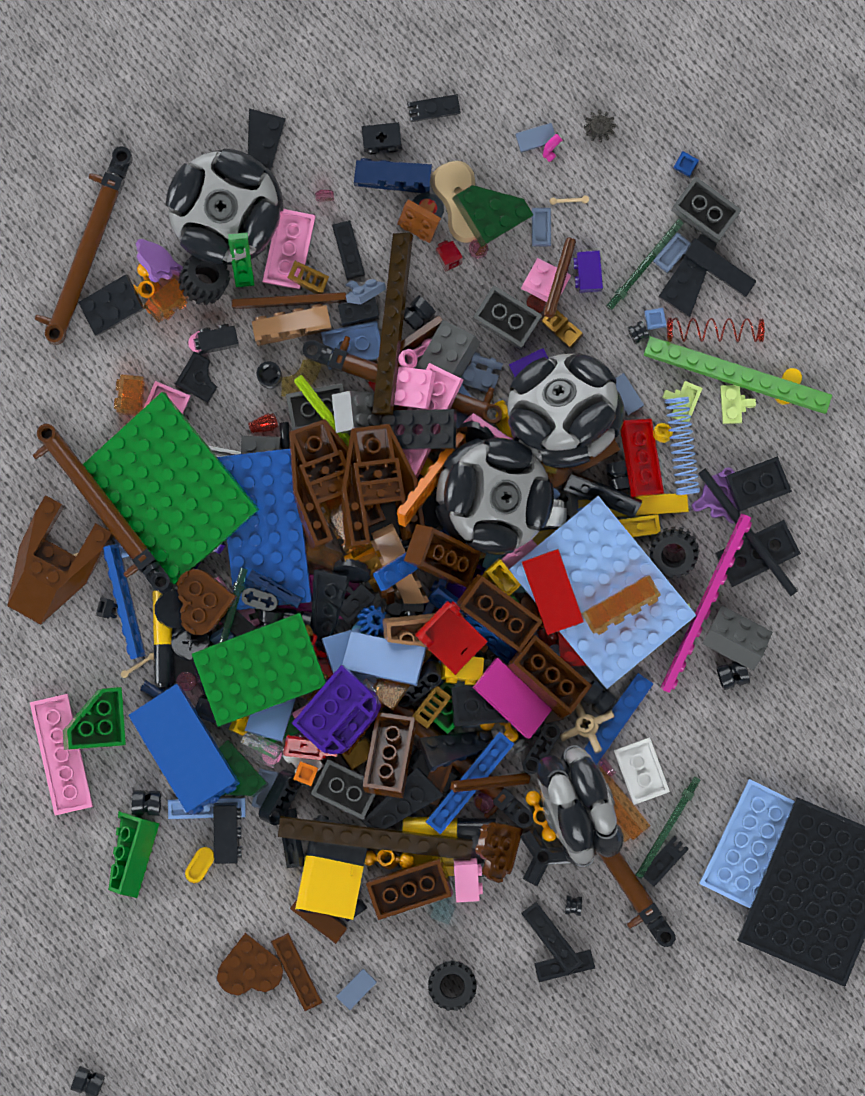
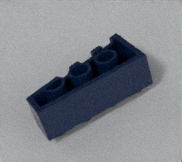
[354,158,432,193]

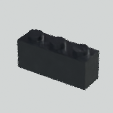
[213,802,242,864]

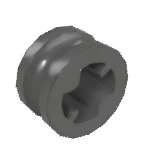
[513,737,529,754]

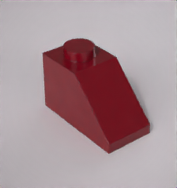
[435,240,463,272]

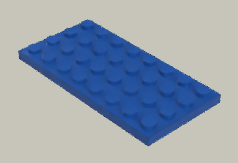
[217,449,312,610]

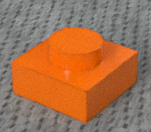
[293,761,318,786]

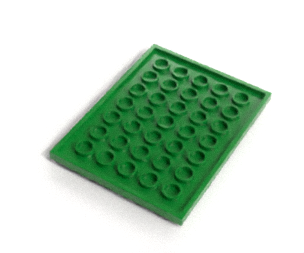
[83,392,259,584]

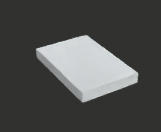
[613,737,670,805]

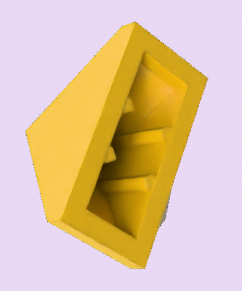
[482,558,521,596]

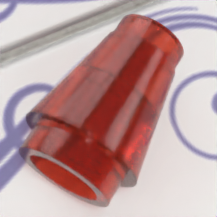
[248,413,278,433]

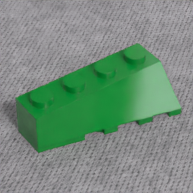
[108,811,159,898]

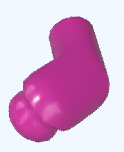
[542,134,562,162]

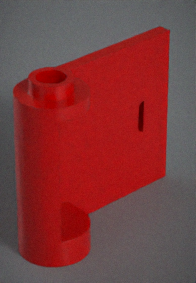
[415,601,488,675]

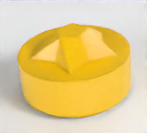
[653,423,673,443]

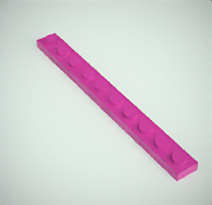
[660,513,752,693]

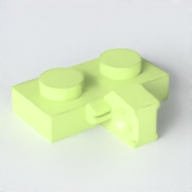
[662,381,702,422]
[720,385,756,424]

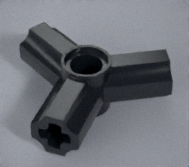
[520,828,570,886]

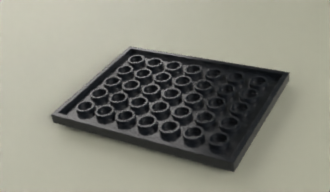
[737,797,865,987]

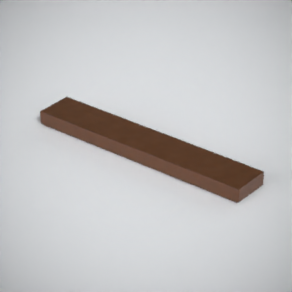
[232,292,347,309]

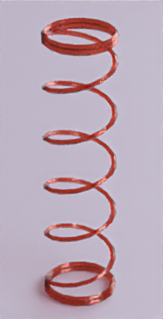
[667,317,765,343]

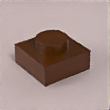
[378,586,395,605]

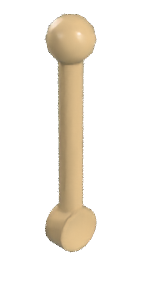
[549,195,589,205]
[121,653,154,678]

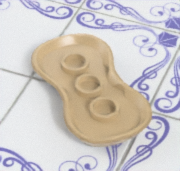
[431,161,477,243]

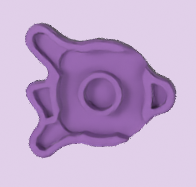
[136,239,183,282]
[692,468,736,524]

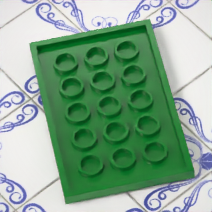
[192,613,326,727]

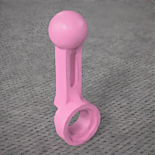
[398,338,432,368]

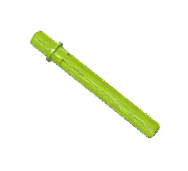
[294,375,350,446]

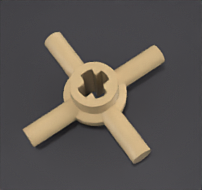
[560,702,615,753]

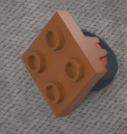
[397,193,444,243]

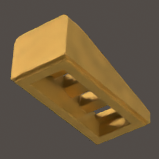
[287,260,329,294]
[412,686,451,728]

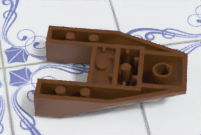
[289,419,386,550]
[342,424,425,549]
[7,495,113,625]

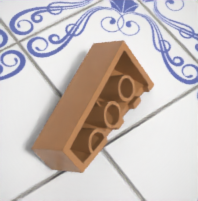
[252,304,332,346]
[371,524,429,604]
[383,611,463,648]

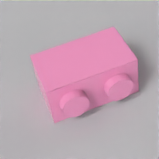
[454,858,483,903]

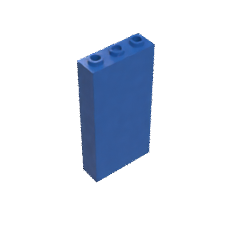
[128,684,240,815]

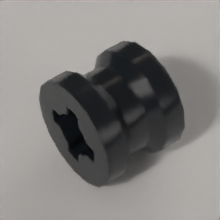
[627,321,650,344]
[565,895,582,916]

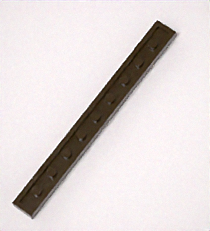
[372,232,413,416]
[278,816,473,860]

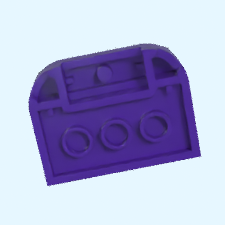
[292,665,381,754]

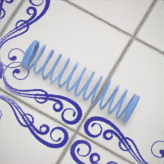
[665,397,700,495]

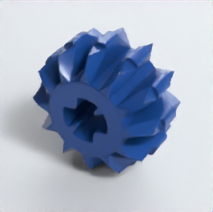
[356,605,387,637]

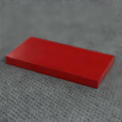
[621,418,664,497]
[522,549,584,635]

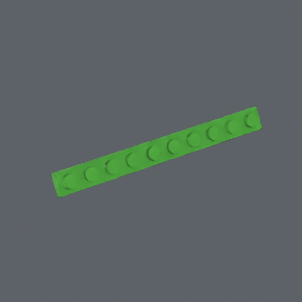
[644,336,832,414]

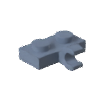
[345,279,386,304]

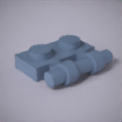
[461,352,503,392]

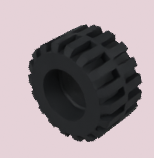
[178,256,230,305]
[649,526,699,579]
[428,960,477,1011]

